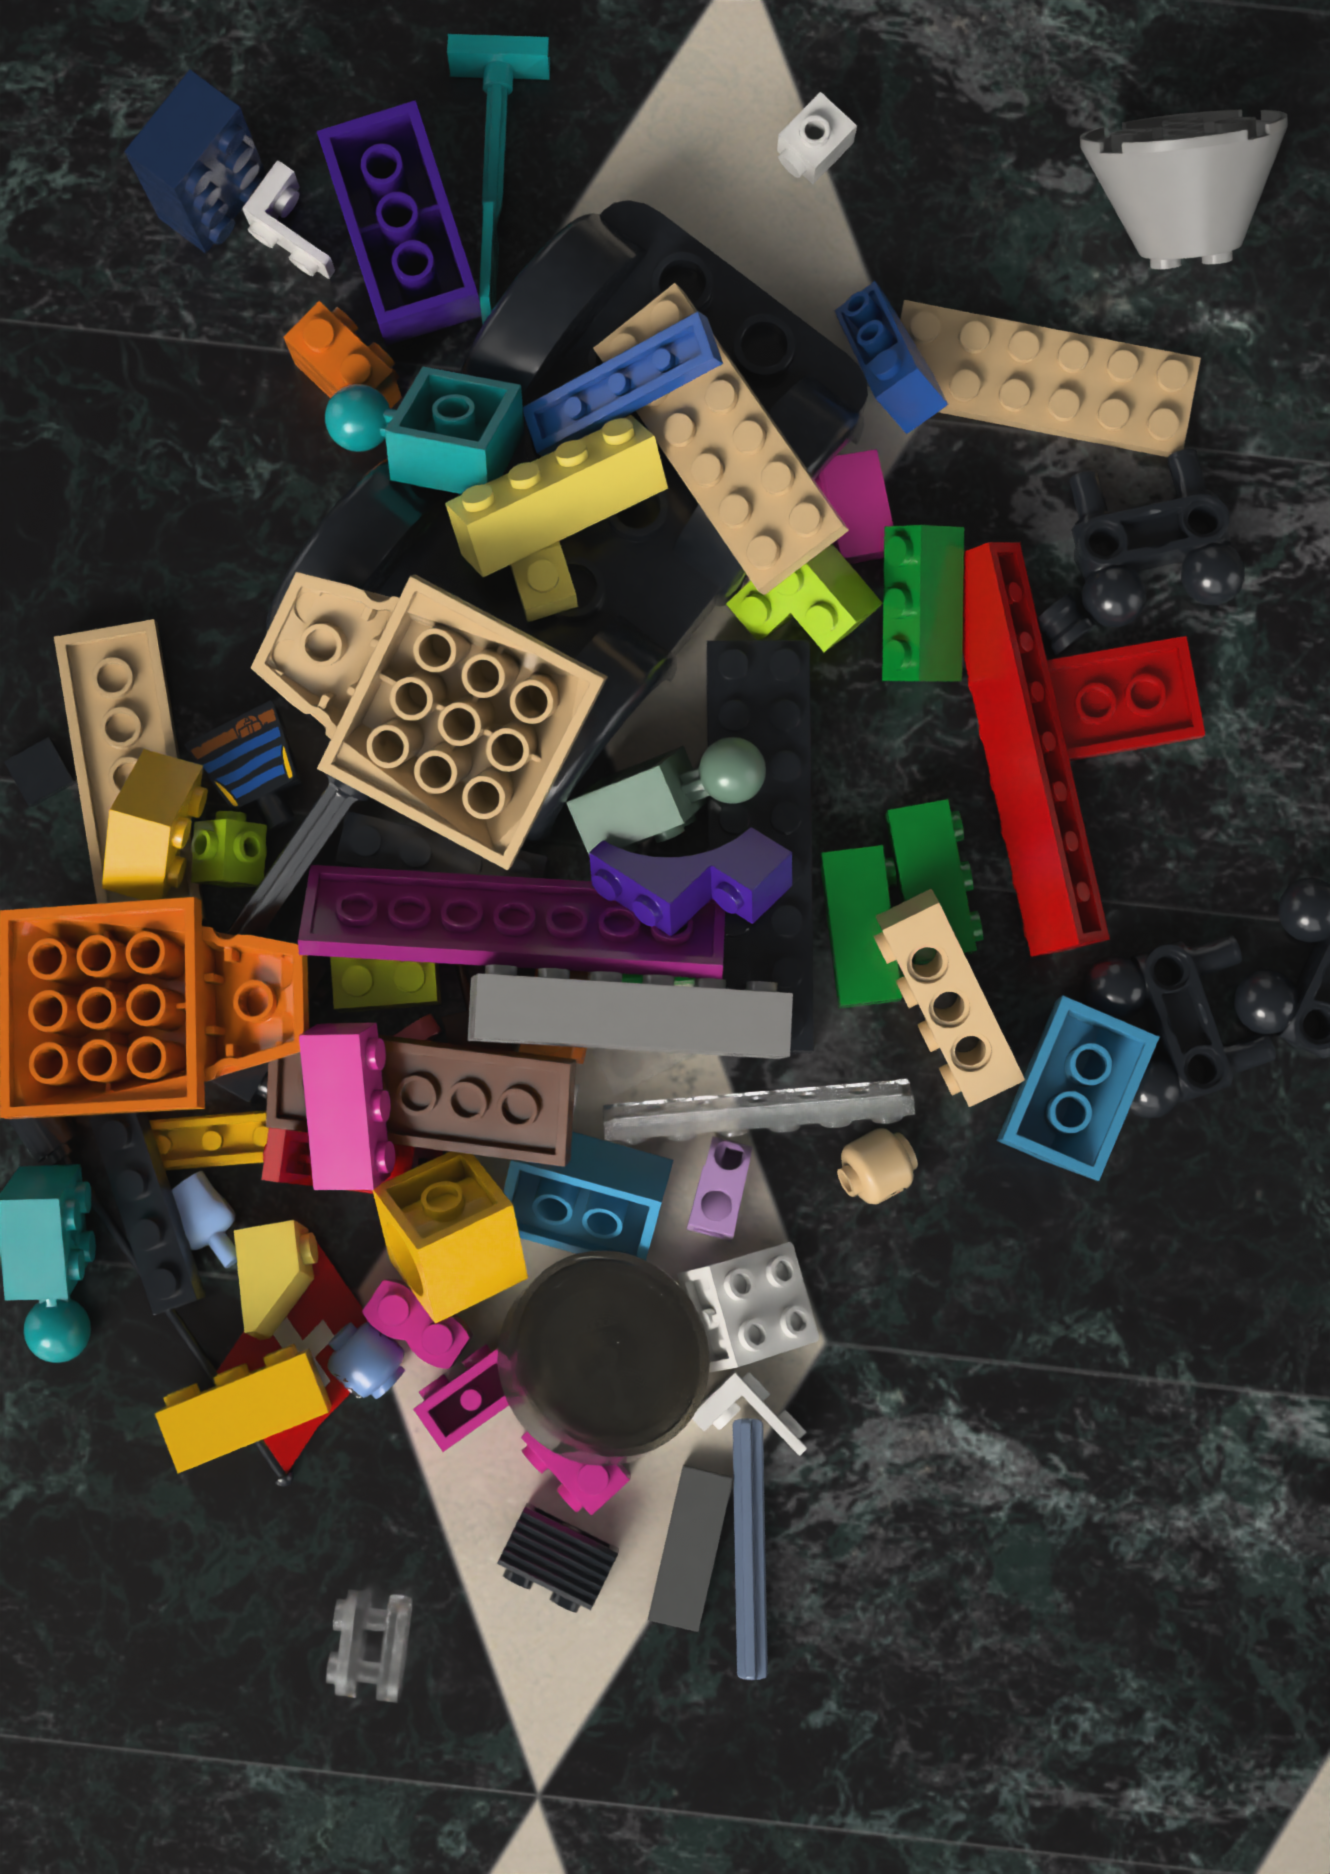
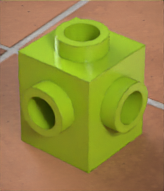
[191,811,267,888]

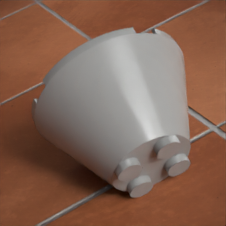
[1080,110,1288,269]

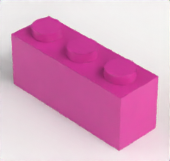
[299,1023,395,1190]

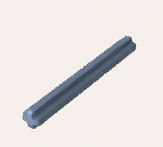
[732,1418,768,1680]

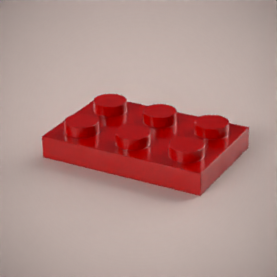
[1047,636,1206,761]

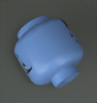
[327,1322,405,1399]

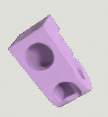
[686,1136,752,1241]

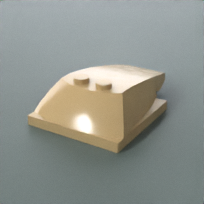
[251,572,608,870]

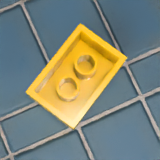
[155,1343,332,1473]

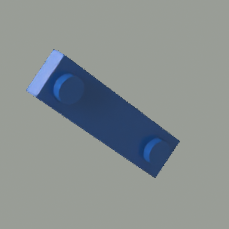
[523,312,723,456]

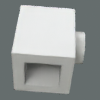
[777,92,857,184]

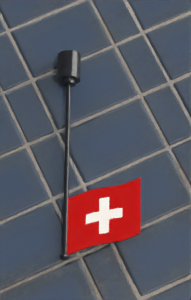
[7,1116,368,1487]

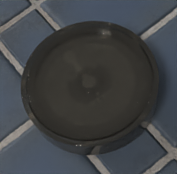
[497,1250,710,1466]

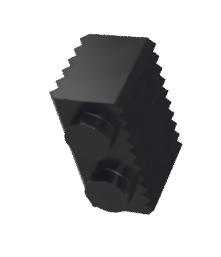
[497,1503,619,1613]

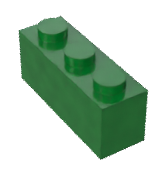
[882,525,964,681]
[884,799,983,964]
[819,845,904,1009]

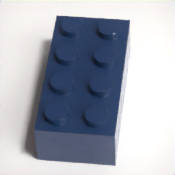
[124,69,267,253]

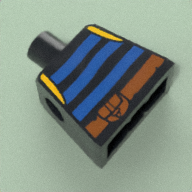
[184,700,302,832]

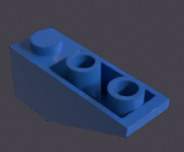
[834,281,948,434]

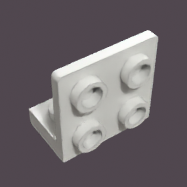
[677,1242,819,1373]

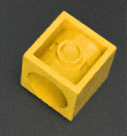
[373,1151,528,1324]

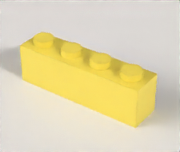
[445,415,668,577]

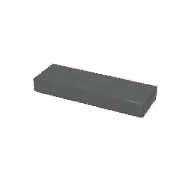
[648,1465,733,1632]

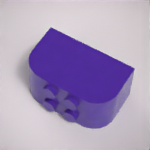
[317,100,482,346]

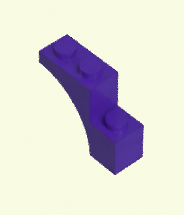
[589,827,792,937]

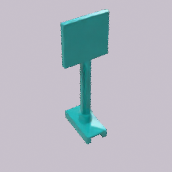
[447,34,550,324]

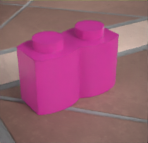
[362,1279,473,1369]

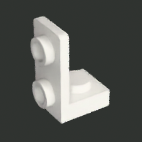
[242,160,335,279]
[689,1370,807,1456]

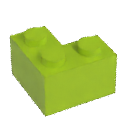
[726,544,883,652]

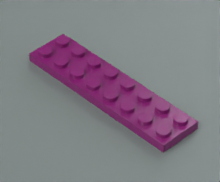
[298,865,725,980]

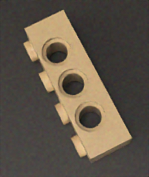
[874,889,1025,1107]

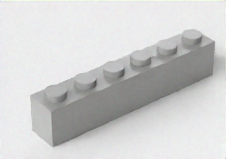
[468,965,793,1059]

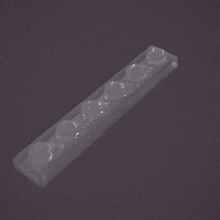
[603,1079,915,1145]

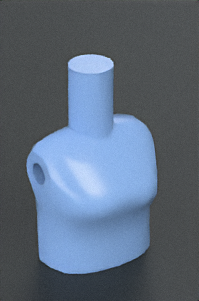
[172,1171,237,1268]

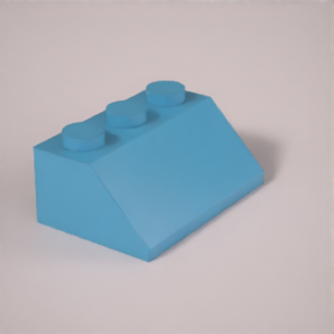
[997,996,1159,1181]
[503,1132,674,1272]

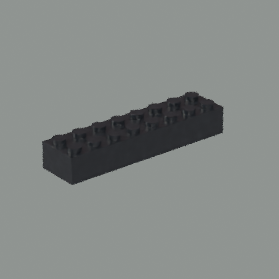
[706,640,814,1054]

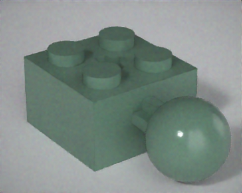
[566,737,766,854]

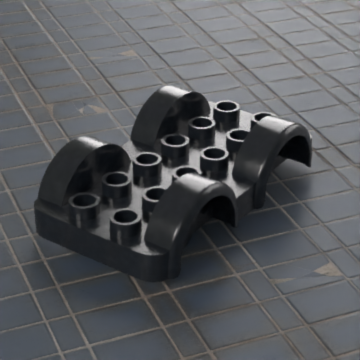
[260,200,868,850]

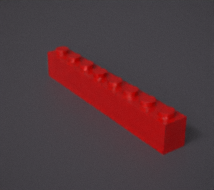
[962,542,1110,957]

